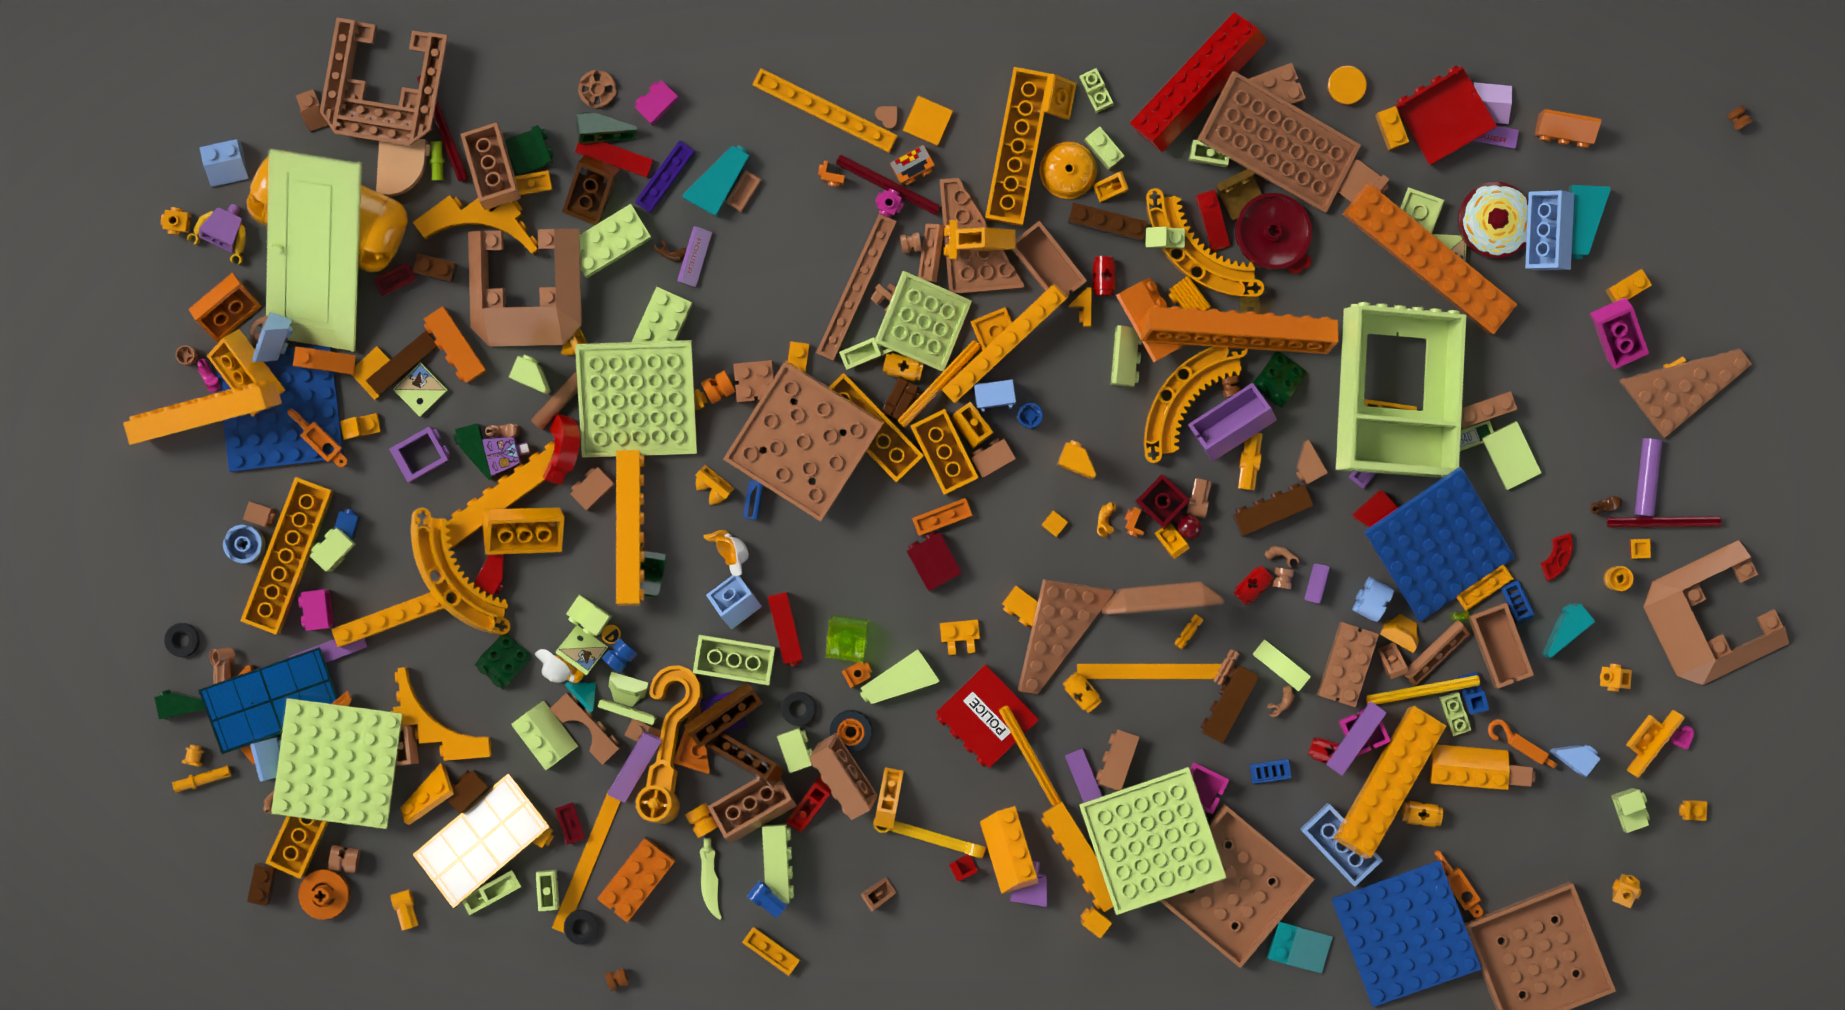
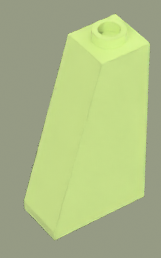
[860,649,939,704]

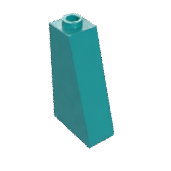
[682,145,750,217]
[1569,185,1610,260]

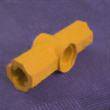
[1238,433,1263,491]

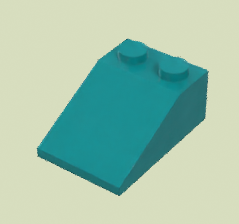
[1542,603,1595,658]
[1266,921,1333,974]

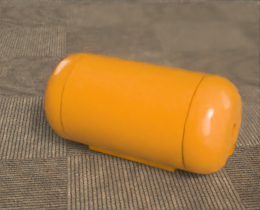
[246,151,408,272]

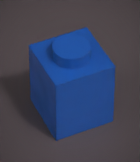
[334,509,360,539]

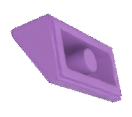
[1305,564,1330,604]

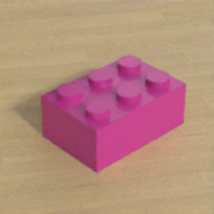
[1590,297,1649,369]

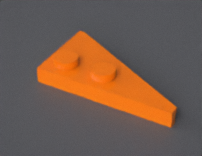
[674,705,710,775]

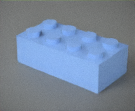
[1525,190,1574,271]
[1300,803,1383,887]

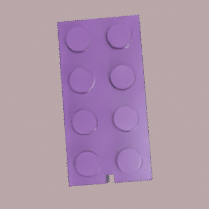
[1188,383,1277,462]

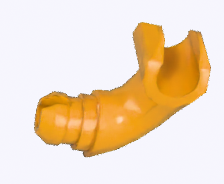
[1097,502,1116,537]

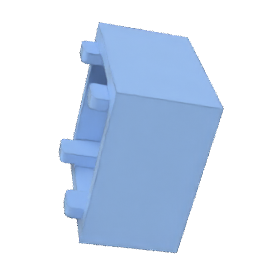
[974,379,1016,413]

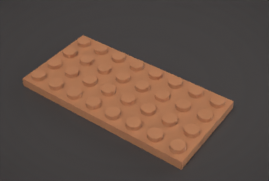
[1197,71,1361,213]

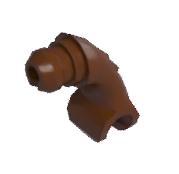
[654,240,687,262]
[1590,496,1622,515]

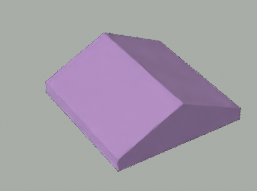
[1473,83,1512,124]

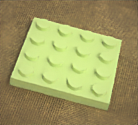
[874,271,972,372]

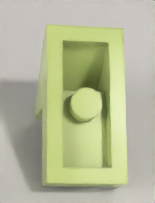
[1146,227,1185,248]

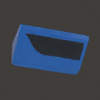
[743,480,763,520]

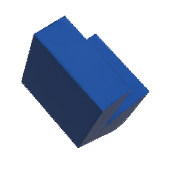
[1458,672,1489,714]

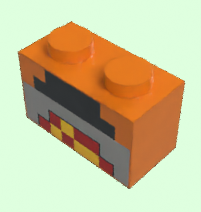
[890,145,935,186]

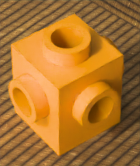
[160,207,192,236]
[1600,664,1632,692]
[1612,873,1642,908]

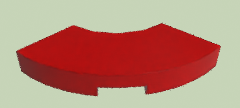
[1540,532,1573,581]

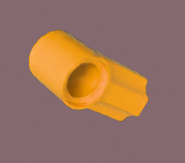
[390,889,418,930]

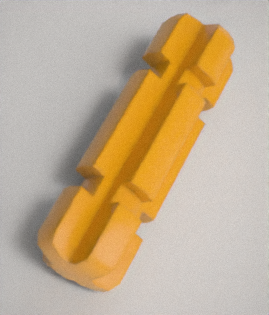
[1174,614,1203,649]

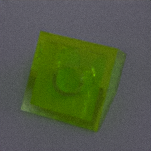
[825,615,870,663]

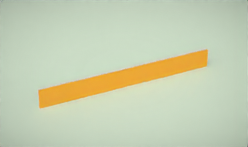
[1077,664,1227,679]
[552,790,621,933]

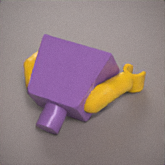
[187,204,246,265]

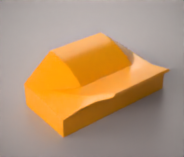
[1380,614,1419,653]

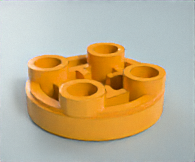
[1327,66,1367,105]

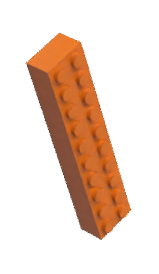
[1342,184,1517,334]
[1141,305,1338,354]

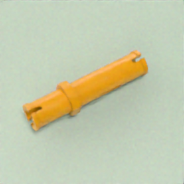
[172,765,232,793]

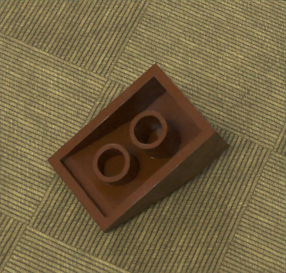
[562,155,620,225]

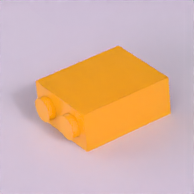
[956,228,1015,251]

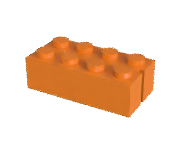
[597,837,676,922]

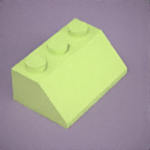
[1111,325,1142,387]
[509,355,551,395]
[511,700,578,770]

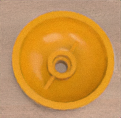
[1040,142,1097,199]

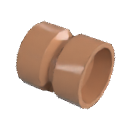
[328,845,360,874]

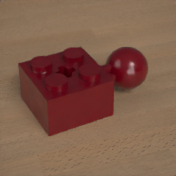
[1135,474,1202,540]

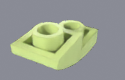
[1079,68,1114,113]
[1439,691,1471,736]

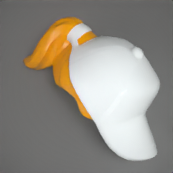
[703,530,749,576]
[535,649,585,683]

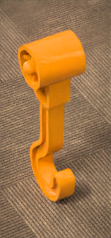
[636,665,703,824]

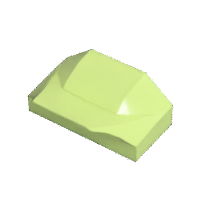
[608,672,648,707]

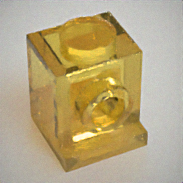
[1238,296,1260,314]

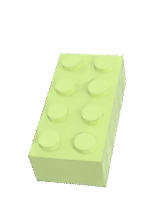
[580,204,652,278]
[632,287,693,342]
[693,635,776,685]
[762,823,794,903]

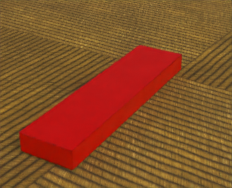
[575,142,653,178]

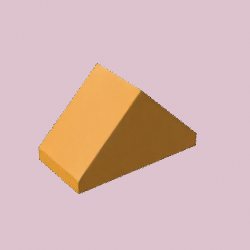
[1093,171,1128,202]

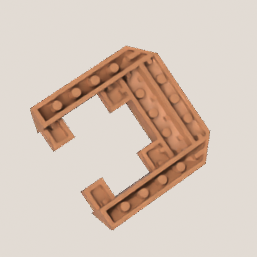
[320,18,448,146]
[468,229,582,346]
[1643,540,1789,685]
[1101,582,1224,614]

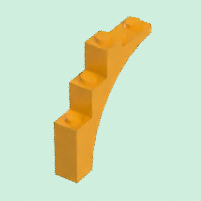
[413,195,539,255]
[390,667,492,761]

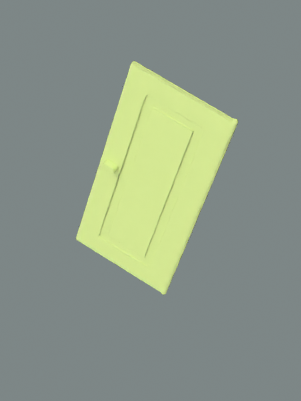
[266,149,361,352]

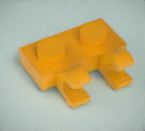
[944,220,959,260]
[940,620,980,655]

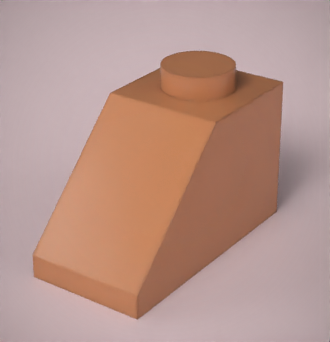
[1296,439,1327,485]
[625,718,661,750]

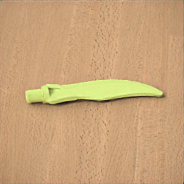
[700,837,722,920]

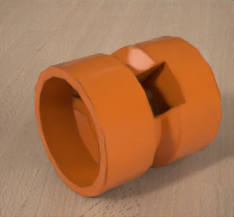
[701,370,736,405]

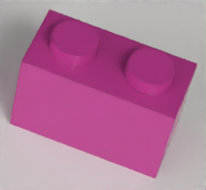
[635,80,679,125]

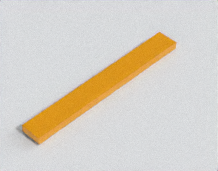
[752,68,898,153]

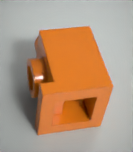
[841,660,872,688]

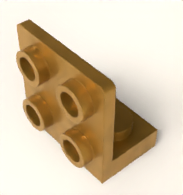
[1215,169,1262,220]

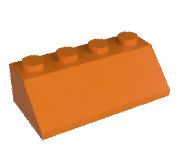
[1116,277,1186,362]

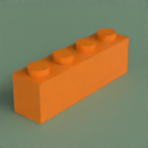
[424,306,487,384]

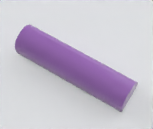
[1634,438,1663,517]

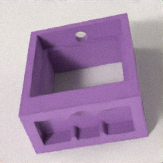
[389,426,451,483]

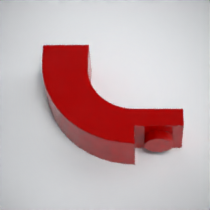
[543,414,580,485]

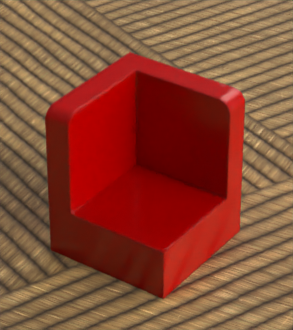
[949,854,978,882]

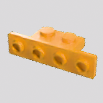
[1626,710,1685,778]

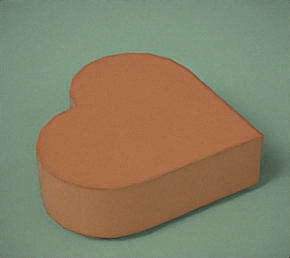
[875,106,897,129]

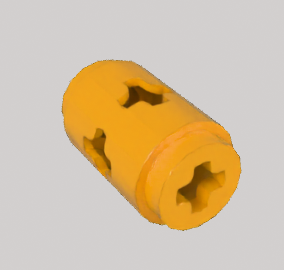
[882,353,924,382]
[1063,671,1102,713]
[1401,801,1443,828]

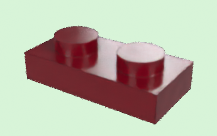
[373,262,417,297]
[555,802,586,845]

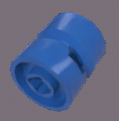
[1017,403,1043,429]
[602,638,638,674]

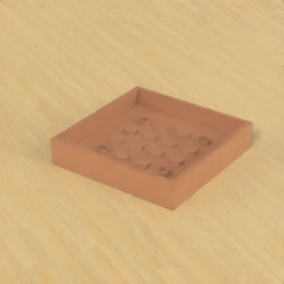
[723,360,884,521]
[1160,803,1314,968]
[1465,882,1616,1010]

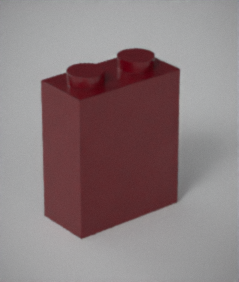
[906,531,962,591]

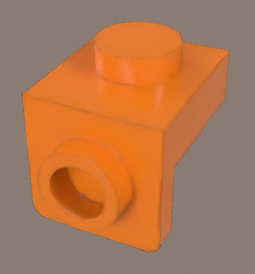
[818,160,845,187]
[1124,507,1144,538]

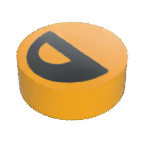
[601,625,621,644]

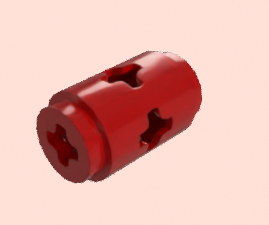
[1093,256,1116,297]
[1233,565,1274,606]
[1308,737,1340,763]

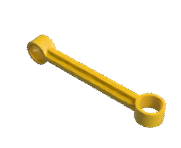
[873,819,986,858]

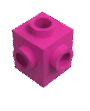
[875,189,904,218]

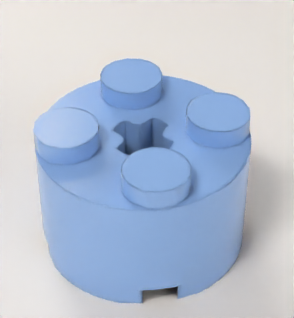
[223,525,265,563]
[1352,576,1394,622]

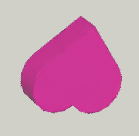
[1669,726,1694,750]

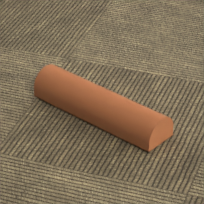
[531,371,578,430]
[1404,620,1470,686]

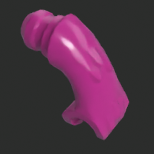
[197,358,221,392]

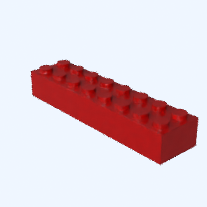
[1130,12,1267,153]

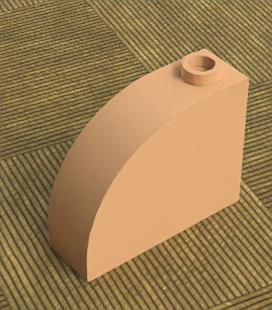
[376,139,431,196]

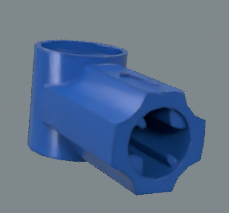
[747,880,787,919]

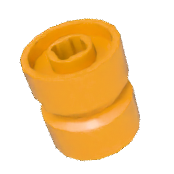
[1604,566,1633,591]
[685,803,718,838]

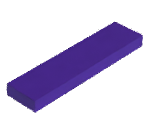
[635,140,695,214]

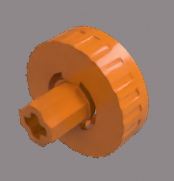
[298,869,351,920]

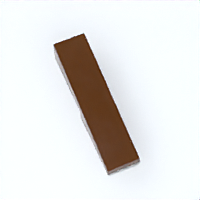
[366,331,437,396]

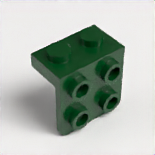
[505,125,554,175]
[1253,351,1306,408]
[641,551,666,598]
[475,634,531,690]

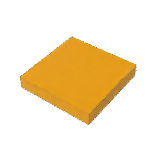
[1042,74,1077,120]
[903,96,953,146]
[970,307,1012,351]
[351,346,390,400]

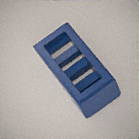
[1501,580,1534,625]
[1249,759,1291,784]

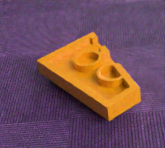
[400,763,454,825]

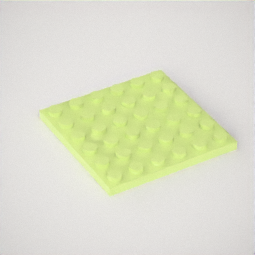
[575,340,697,457]
[271,698,403,829]
[1079,767,1227,915]

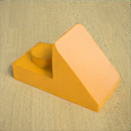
[1068,287,1091,327]
[340,413,381,440]
[1154,522,1190,559]

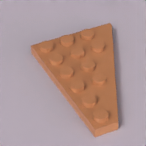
[940,178,1024,294]
[1620,349,1752,438]
[1018,579,1114,694]

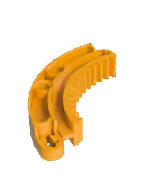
[1146,188,1264,298]
[1143,346,1248,463]
[411,508,510,635]

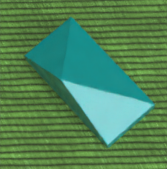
[564,682,596,713]

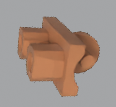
[871,283,896,312]

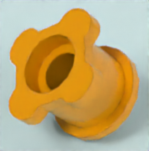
[182,744,205,767]

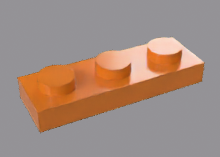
[912,498,973,536]

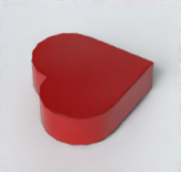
[1287,254,1311,274]

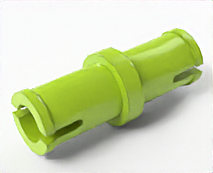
[429,141,445,181]

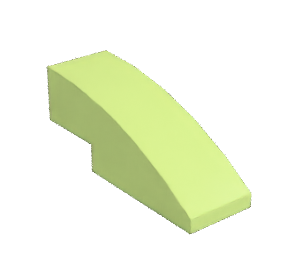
[839,337,893,370]
[1252,640,1311,691]
[461,870,521,915]

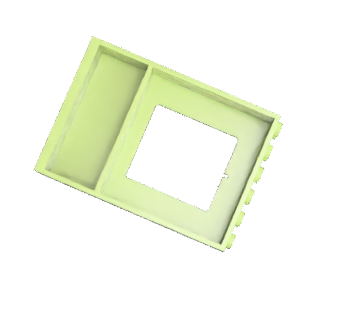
[1336,302,1466,478]

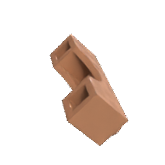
[550,693,620,765]

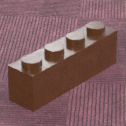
[1068,202,1148,242]
[1232,483,1314,536]
[1200,665,1259,744]
[684,682,763,748]
[706,732,784,788]

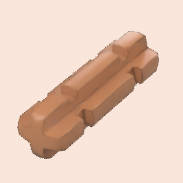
[1214,649,1239,685]

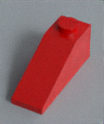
[1195,189,1230,252]
[474,554,505,596]
[786,775,831,833]

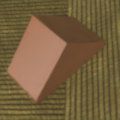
[861,877,897,911]

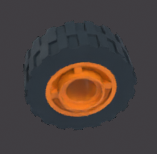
[830,710,872,753]

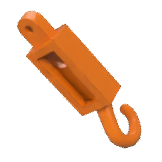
[287,409,348,467]
[1488,719,1558,769]
[1434,850,1483,918]

